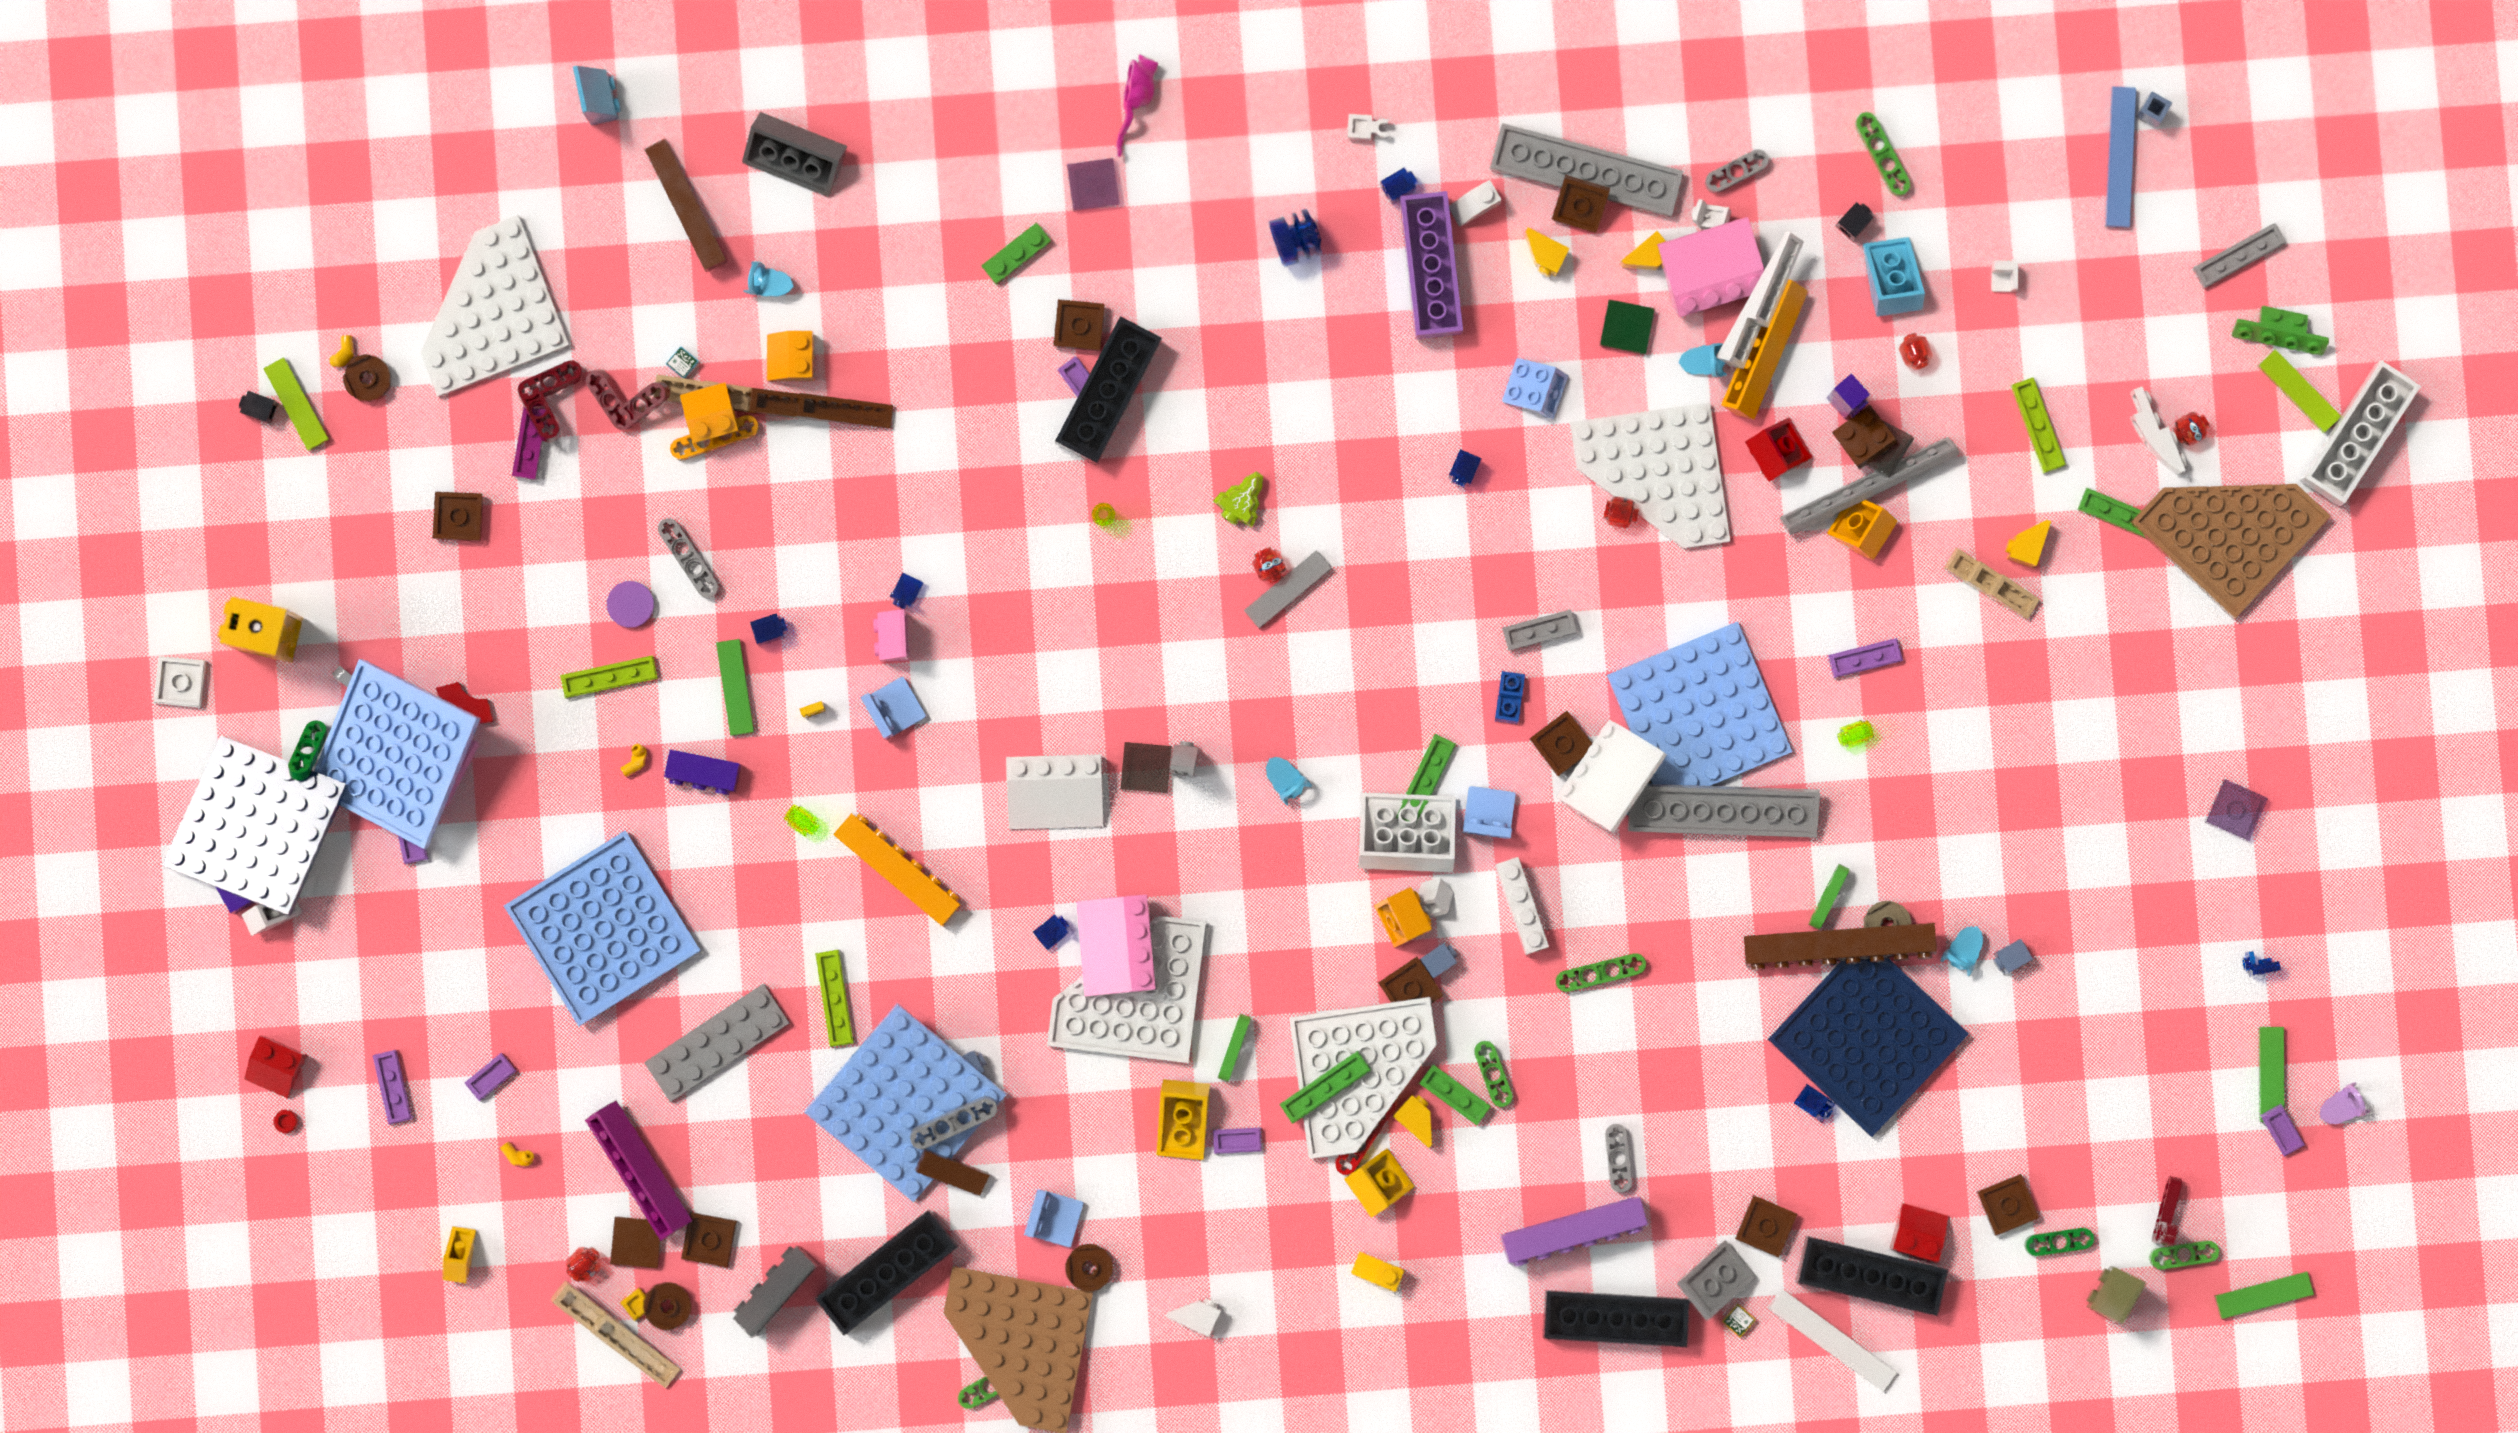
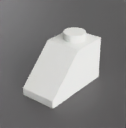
[1449,180,1501,227]
[242,902,302,936]
[1165,1298,1221,1337]

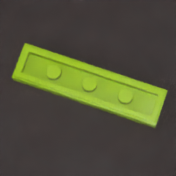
[2258,349,2341,433]
[263,357,329,451]
[2010,377,2066,474]
[560,655,658,699]
[815,949,854,1047]

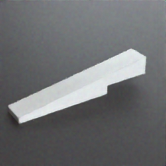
[1716,232,1804,369]
[1768,1289,1897,1392]

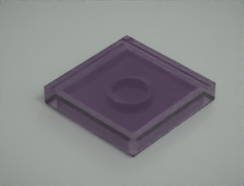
[1067,158,1120,212]
[2205,779,2268,841]

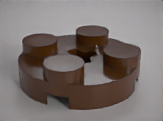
[343,354,391,402]
[1065,1244,1113,1292]
[643,1282,691,1330]

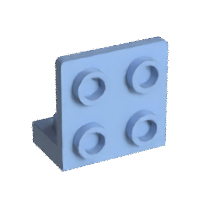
[1502,358,1569,419]
[860,677,926,740]
[1462,786,1516,839]
[1024,1189,1083,1247]

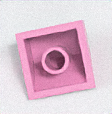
[873,609,909,662]

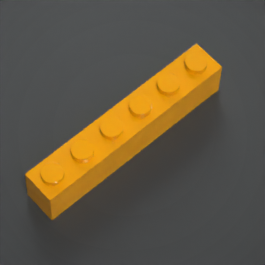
[1721,279,1808,420]
[833,813,961,927]

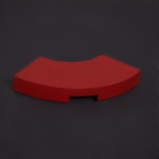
[436,682,494,723]

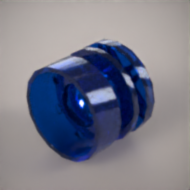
[1268,208,1322,268]

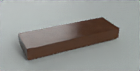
[915,1149,990,1196]

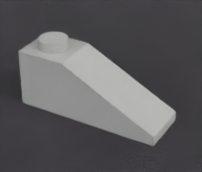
[1170,741,1198,777]

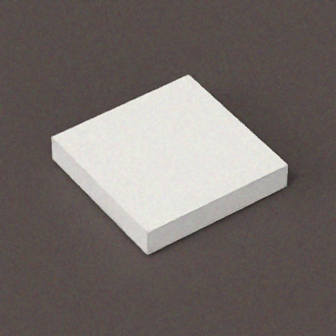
[153,656,207,708]

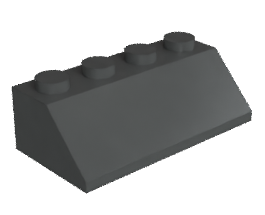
[742,112,847,197]
[733,1245,819,1338]

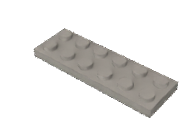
[644,984,790,1102]

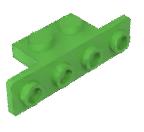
[2232,305,2329,356]

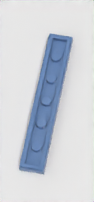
[2105,86,2136,228]

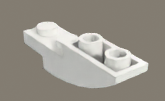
[2130,386,2187,475]

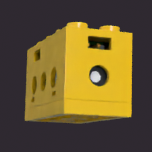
[218,596,304,663]

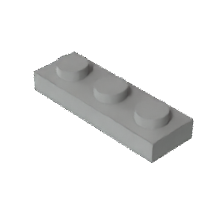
[1502,609,1577,651]

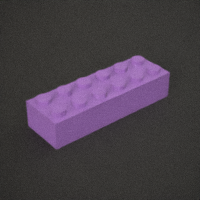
[1400,191,1463,340]
[1500,1196,1648,1267]

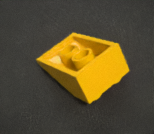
[1156,1079,1211,1160]

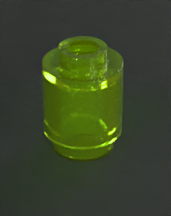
[1092,503,1116,529]
[1837,720,1874,750]
[783,804,820,838]

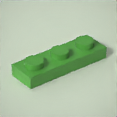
[981,222,1051,285]
[1419,1065,1491,1125]

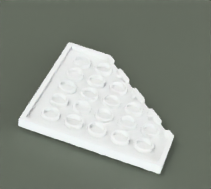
[420,215,570,398]
[1569,402,1730,549]
[1047,916,1206,1063]
[1289,997,1437,1159]

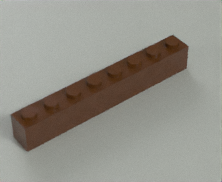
[1744,923,1937,971]

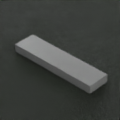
[2192,223,2286,289]
[1244,550,1331,629]

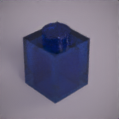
[1380,167,1418,205]
[1448,449,1482,488]
[750,613,788,646]

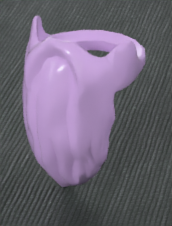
[2320,1082,2371,1124]

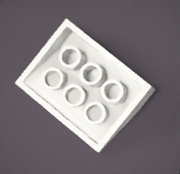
[1556,720,1667,833]
[1006,754,1104,830]
[1358,792,1456,872]

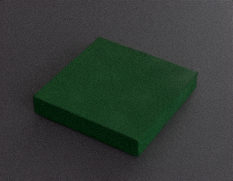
[1599,299,1655,355]

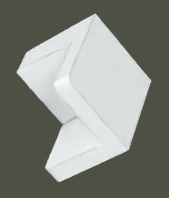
[1991,260,2018,292]
[1418,877,1453,918]

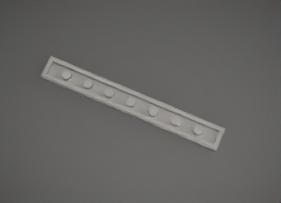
[1780,437,1959,536]

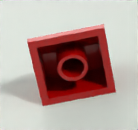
[1745,417,1813,482]
[244,1036,307,1098]
[1889,1203,1948,1263]

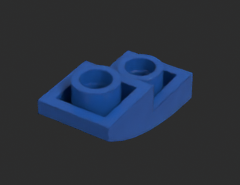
[1494,671,1525,725]

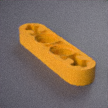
[670,415,759,460]

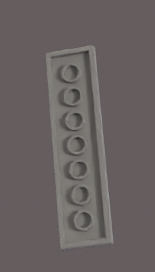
[1490,123,1683,217]
[1627,784,1820,838]

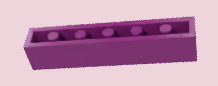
[585,1100,692,1241]

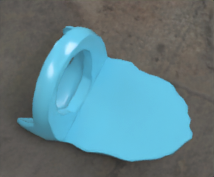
[743,261,793,297]
[1678,343,1727,377]
[1266,757,1312,806]
[1940,926,1983,976]

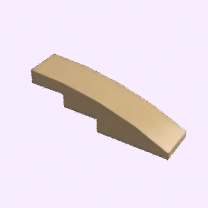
[1944,548,2040,619]

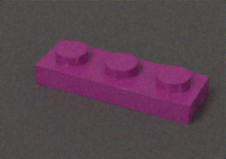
[512,407,546,480]

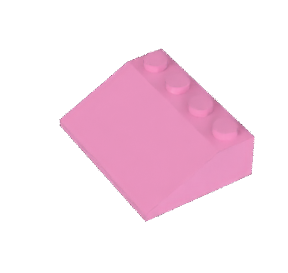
[1657,217,1764,317]
[1076,894,1156,996]

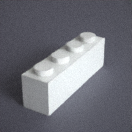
[1495,857,1549,955]

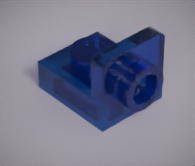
[889,572,924,610]
[1033,914,1070,951]
[2242,951,2281,976]
[1794,1084,1835,1123]

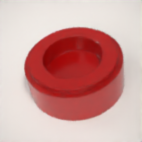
[273,1110,299,1133]

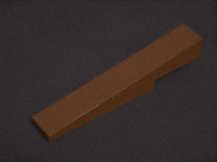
[644,139,727,273]
[747,388,893,429]

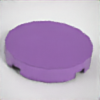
[607,581,654,628]

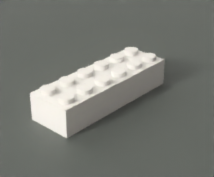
[2300,360,2421,506]

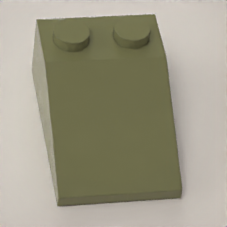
[2086,1266,2146,1324]

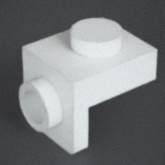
[1692,199,1732,230]

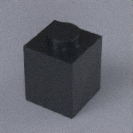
[1836,202,1874,242]
[239,391,278,425]

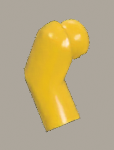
[329,335,354,368]
[620,744,647,777]
[500,1141,534,1166]

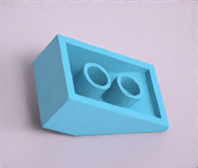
[573,66,621,125]
[1863,237,1925,317]

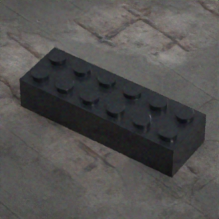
[1055,316,1162,466]
[815,1209,959,1336]
[1795,1236,1948,1316]
[1542,1290,1690,1347]

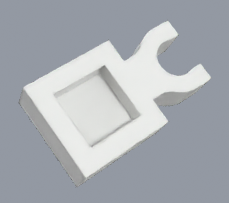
[1347,114,1388,140]

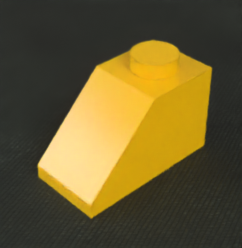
[1525,227,1570,277]
[1620,231,1666,270]
[2005,520,2051,568]
[1393,1095,1432,1148]
[443,1226,476,1283]
[1351,1251,1404,1292]

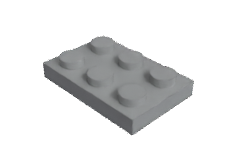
[1677,1240,1755,1321]

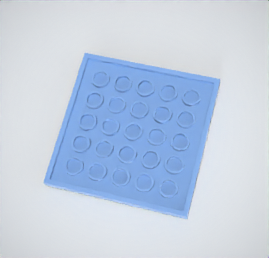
[1606,621,1792,786]
[314,659,481,849]
[504,830,701,1027]
[804,1003,1006,1202]

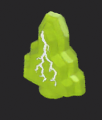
[1213,471,1263,527]

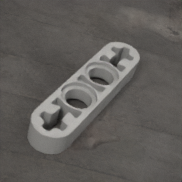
[658,518,719,599]
[910,1096,997,1149]

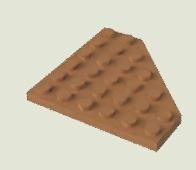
[2130,484,2331,619]
[944,1266,1093,1433]

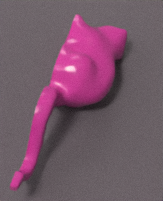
[1116,55,1158,157]

